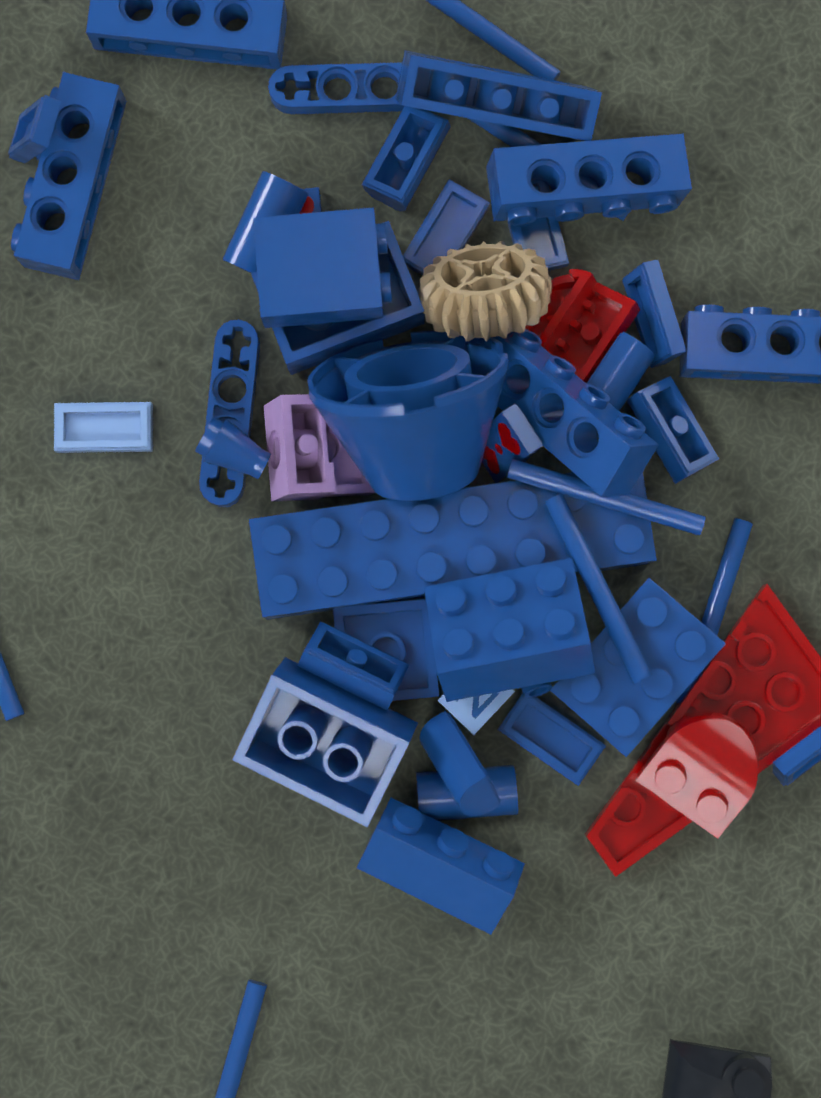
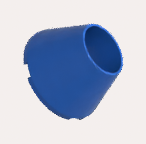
[307,330,509,501]

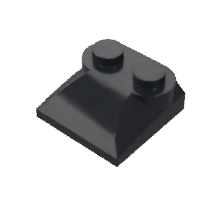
[662,1039,772,1098]

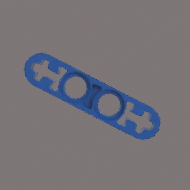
[268,63,428,114]
[199,319,260,507]

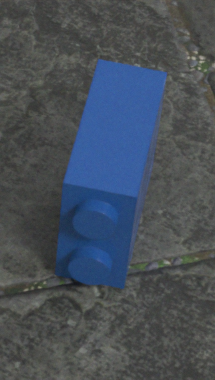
[253,208,392,328]

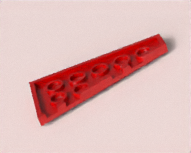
[584,584,821,877]

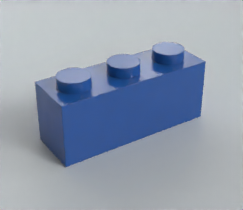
[357,797,525,935]

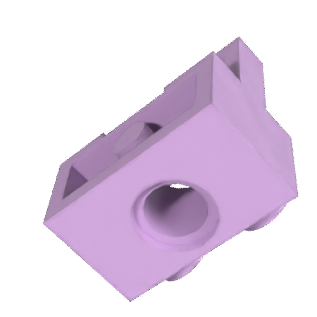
[264,394,375,502]

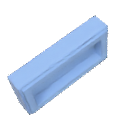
[54,402,153,453]

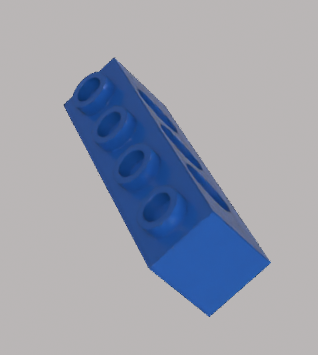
[86,0,287,70]
[396,51,602,141]
[11,72,127,280]
[486,134,692,226]
[679,305,821,384]
[493,329,659,497]

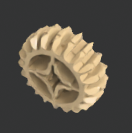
[419,241,552,342]

